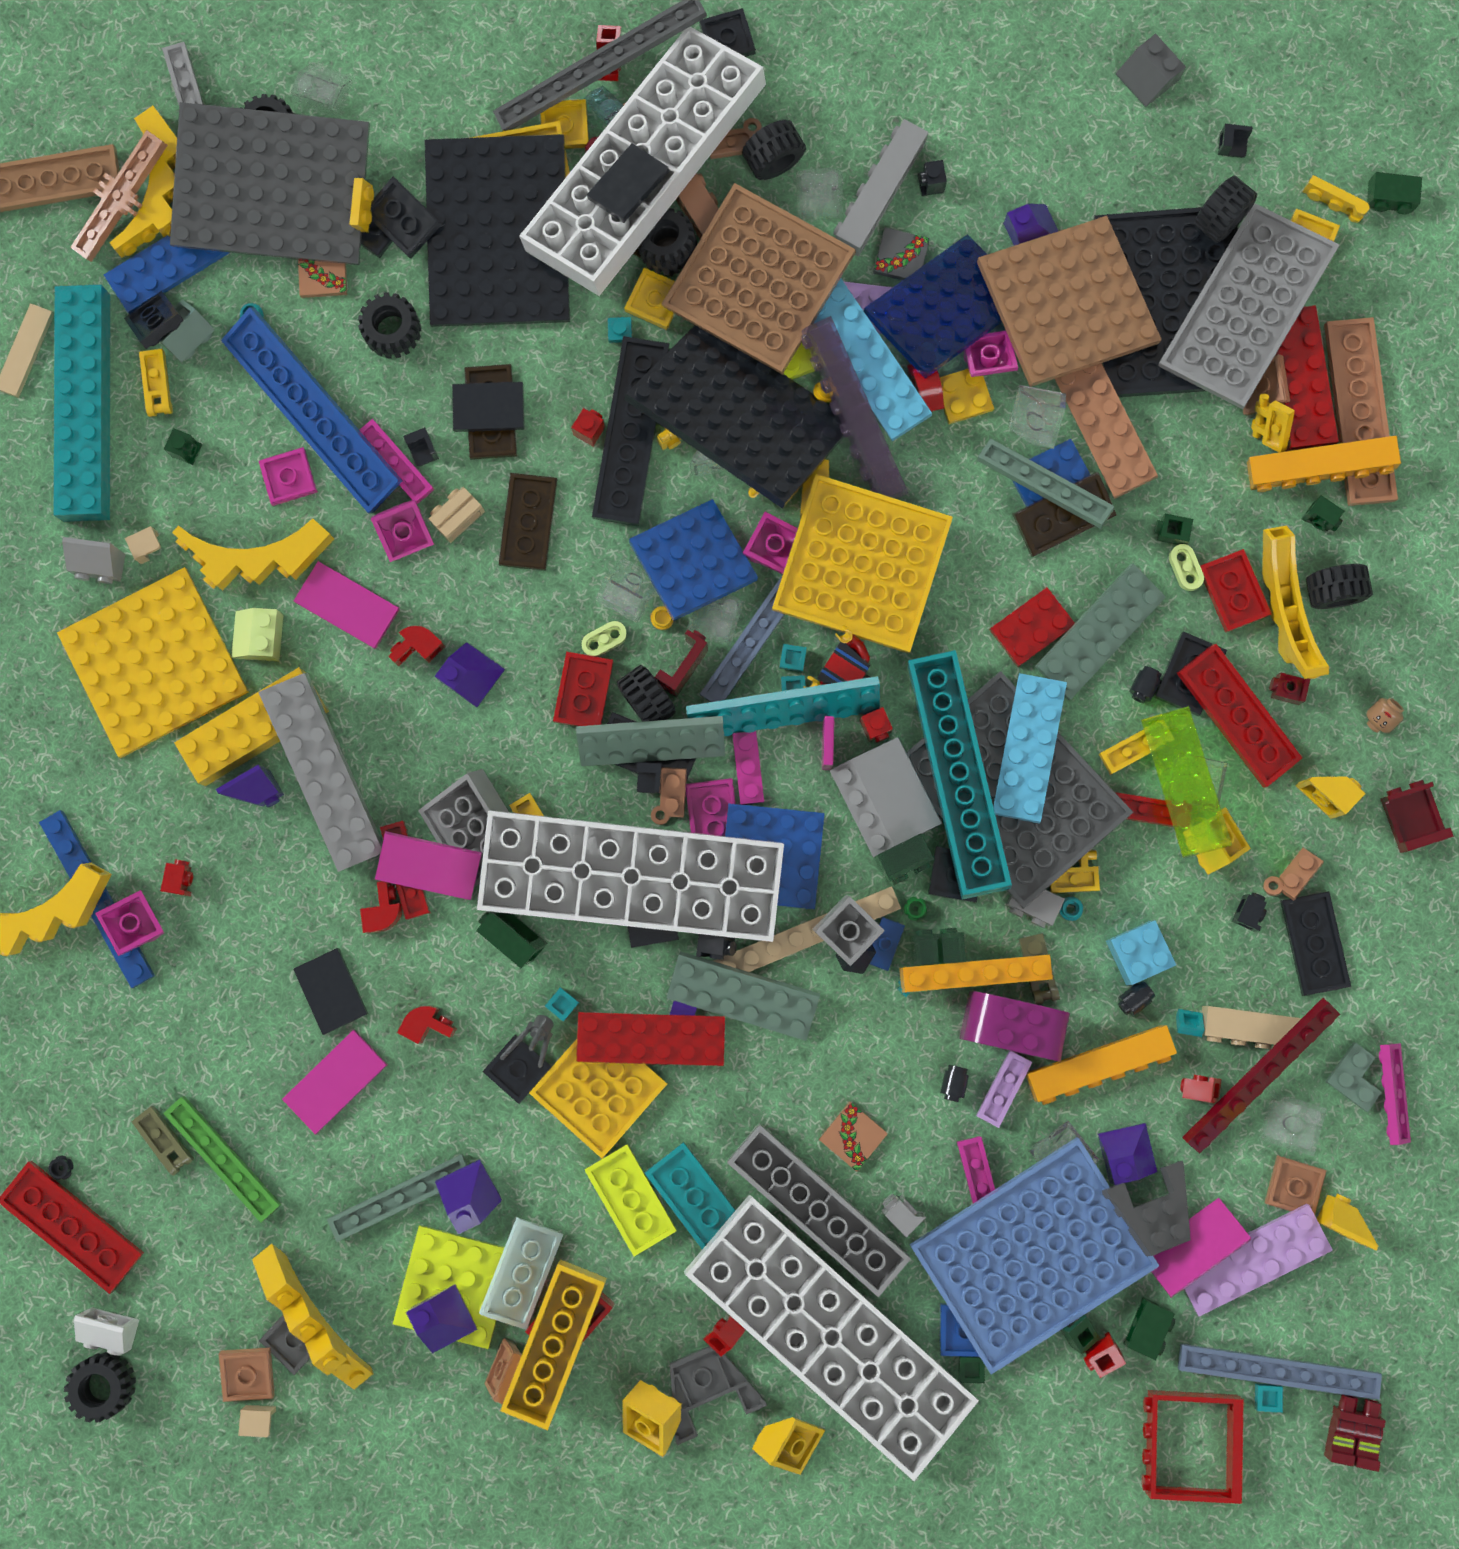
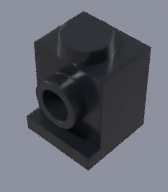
[918,160,947,197]
[1231,892,1267,932]
[696,934,737,960]

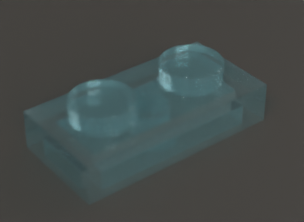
[584,86,623,126]

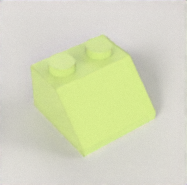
[231,608,284,661]

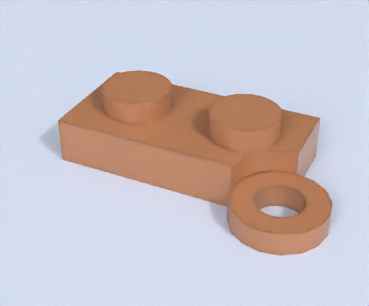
[710,118,761,159]
[651,767,687,825]
[1263,848,1323,901]

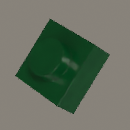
[959,1356,985,1384]

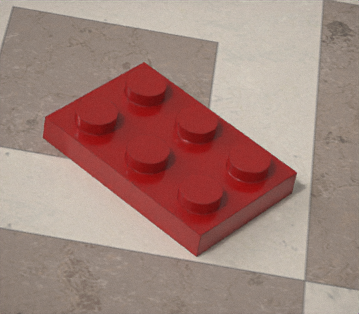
[1200,549,1272,633]
[989,587,1075,667]
[553,651,614,726]

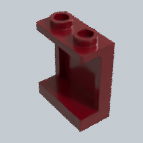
[655,630,708,698]
[1380,780,1454,853]

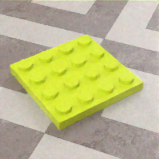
[393,1225,505,1349]

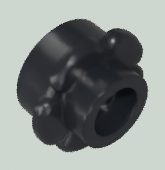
[49,1155,74,1180]

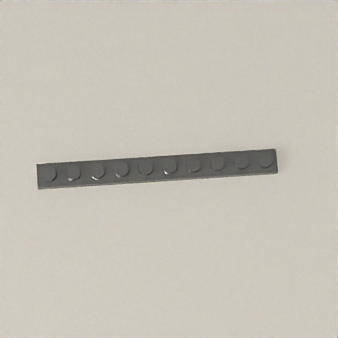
[493,0,707,131]

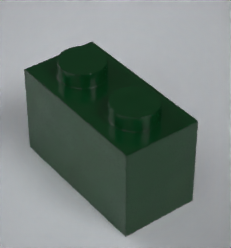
[1367,172,1422,214]
[1123,1297,1176,1361]

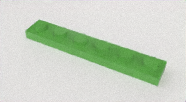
[163,1096,282,1223]

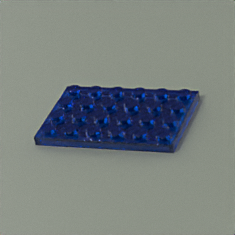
[863,234,1002,379]

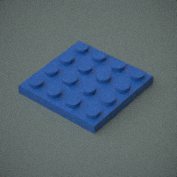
[629,499,758,621]
[725,803,825,909]

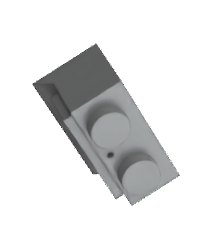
[882,1193,926,1237]

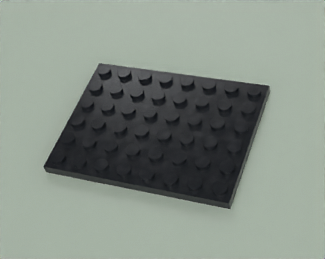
[424,134,570,327]
[1093,207,1238,397]
[624,325,855,509]

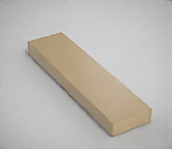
[0,303,54,398]

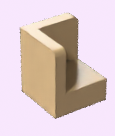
[125,526,161,564]
[238,1405,276,1437]

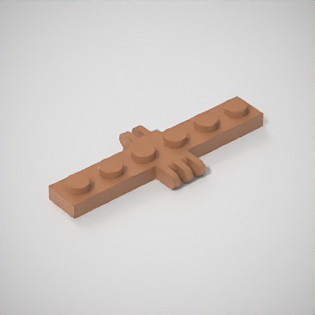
[71,130,168,262]

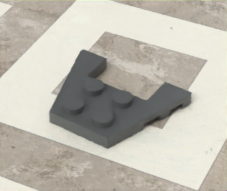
[1102,1161,1191,1257]
[670,1346,767,1445]

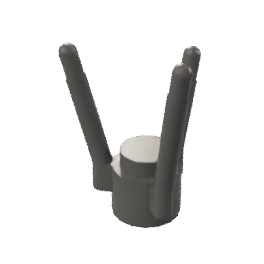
[500,1015,554,1068]

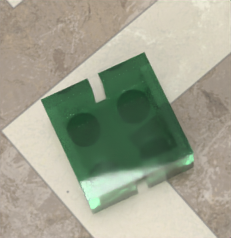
[874,833,934,886]
[910,928,966,966]

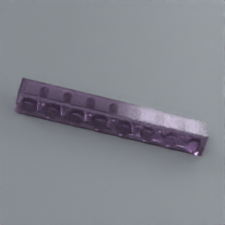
[800,316,908,499]

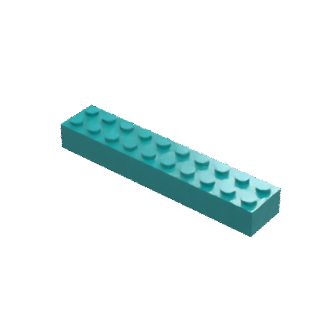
[54,284,110,522]
[908,650,1012,900]

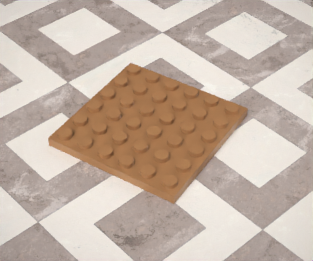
[662,183,856,374]
[977,216,1162,387]

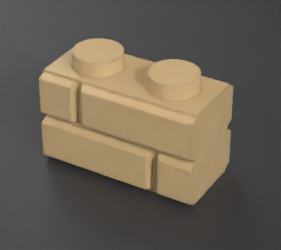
[428,487,485,543]

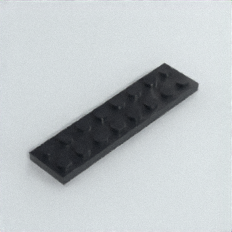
[592,336,670,526]

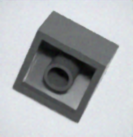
[1116,33,1186,108]

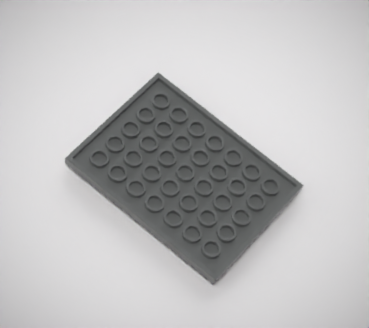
[170,102,370,265]
[906,671,1133,909]

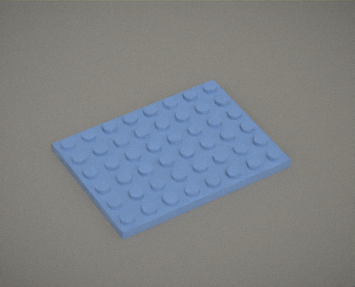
[910,1137,1159,1375]

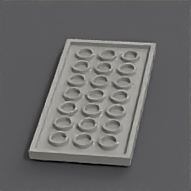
[1158,203,1339,409]

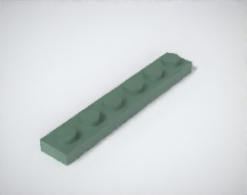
[978,438,1114,529]
[327,1154,468,1242]

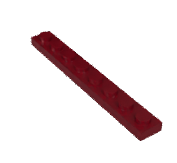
[1182,998,1340,1154]

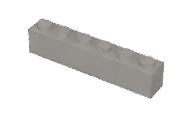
[833,119,928,257]

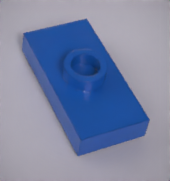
[870,917,905,971]

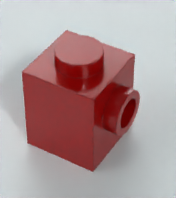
[571,408,605,447]
[860,707,893,743]

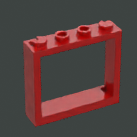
[1142,1390,1244,1504]

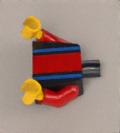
[803,625,871,688]

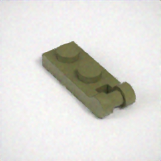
[1018,933,1060,1005]
[131,1106,194,1176]

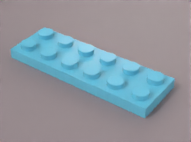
[993,673,1067,824]

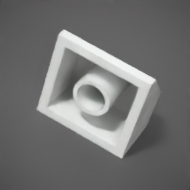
[74,1307,139,1355]

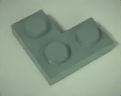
[1325,1042,1382,1112]

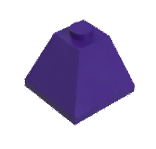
[1003,203,1058,246]
[435,642,505,708]
[216,765,284,807]
[1098,1123,1158,1185]
[435,1159,502,1234]
[406,1284,478,1354]

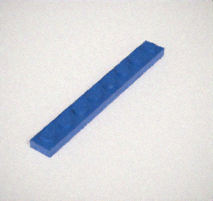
[39,810,155,988]

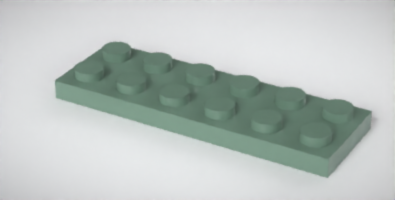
[1035,563,1166,700]
[576,716,725,766]
[666,951,820,1041]

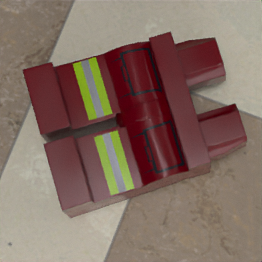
[1324,1394,1386,1472]

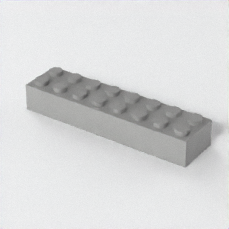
[258,673,383,872]
[727,1123,911,1297]

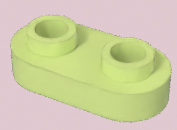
[1169,544,1204,591]
[582,621,627,657]

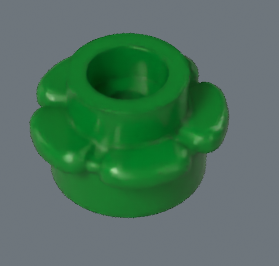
[903,897,927,921]

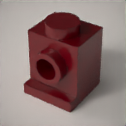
[1269,672,1311,705]

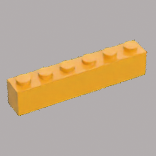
[1247,435,1401,492]
[899,955,1053,993]
[1026,1025,1177,1105]

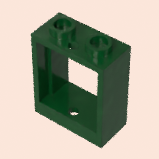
[476,911,548,969]

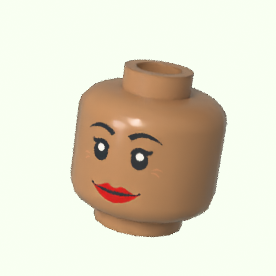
[1366,697,1404,733]

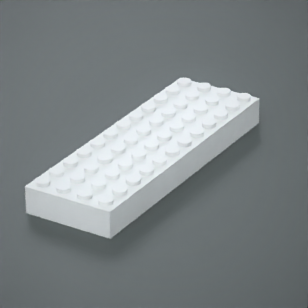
[519,27,766,296]
[477,810,784,942]
[684,1195,979,1481]

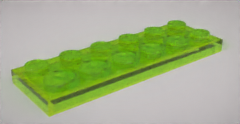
[1141,706,1232,859]

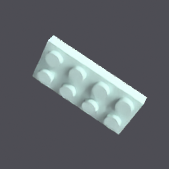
[479,1217,563,1330]

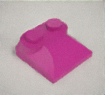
[962,331,1018,377]
[371,500,434,562]
[743,512,798,574]
[95,890,165,956]

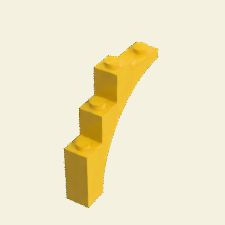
[109,106,177,258]
[172,518,334,591]
[1262,525,1329,679]
[0,863,112,956]
[252,1244,374,1390]

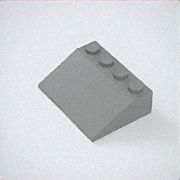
[830,737,942,857]
[418,769,509,888]

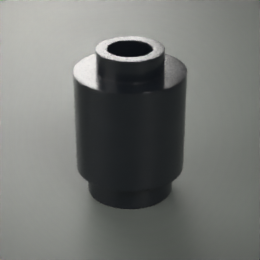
[1129,666,1162,704]
[1118,981,1156,1016]
[940,1065,969,1102]

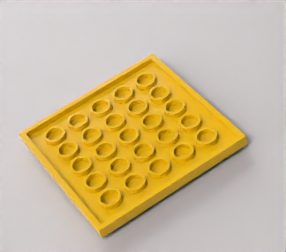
[772,474,953,654]
[57,567,249,758]

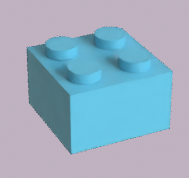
[1106,920,1176,985]

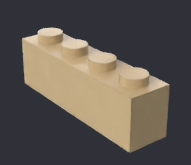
[1202,1006,1302,1049]

